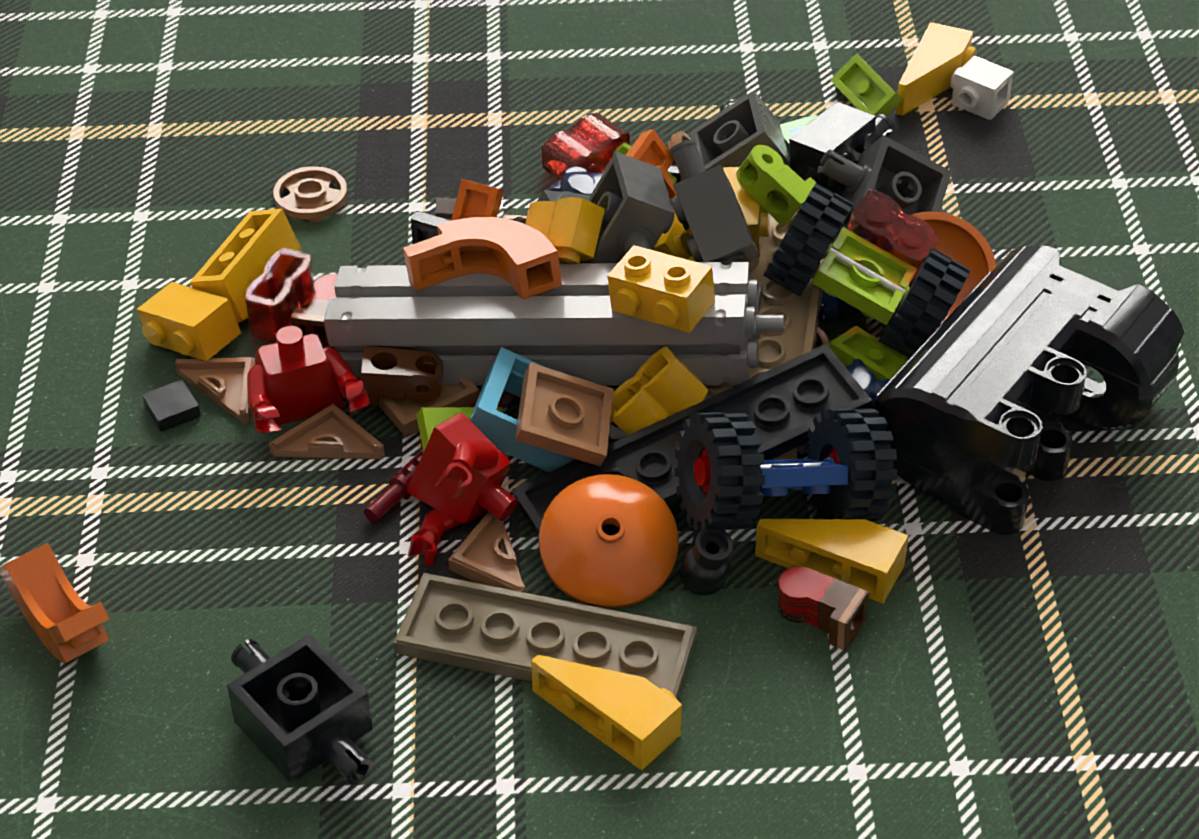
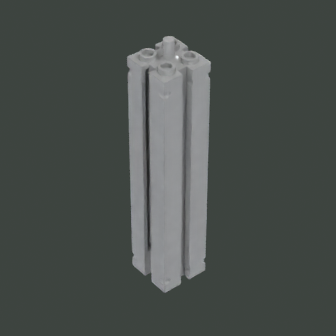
[323,262,784,386]

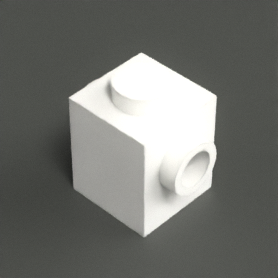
[951,56,1014,120]

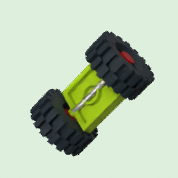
[763,182,970,359]

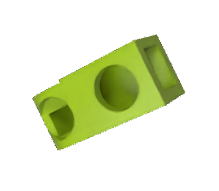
[736,145,816,228]

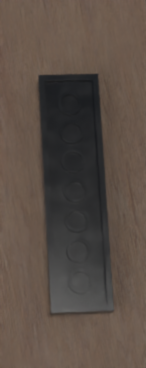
[512,344,873,538]

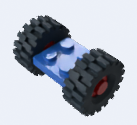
[675,408,897,531]

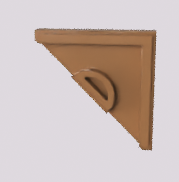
[175,357,256,424]
[269,404,385,459]
[448,512,526,593]

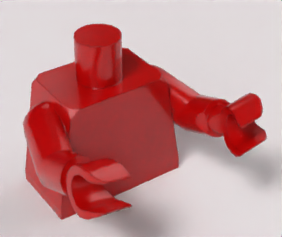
[247,326,370,433]
[407,412,518,566]

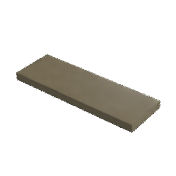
[394,573,697,700]

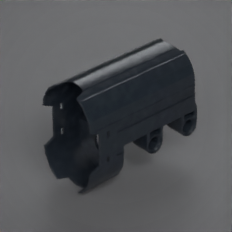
[874,245,1184,535]

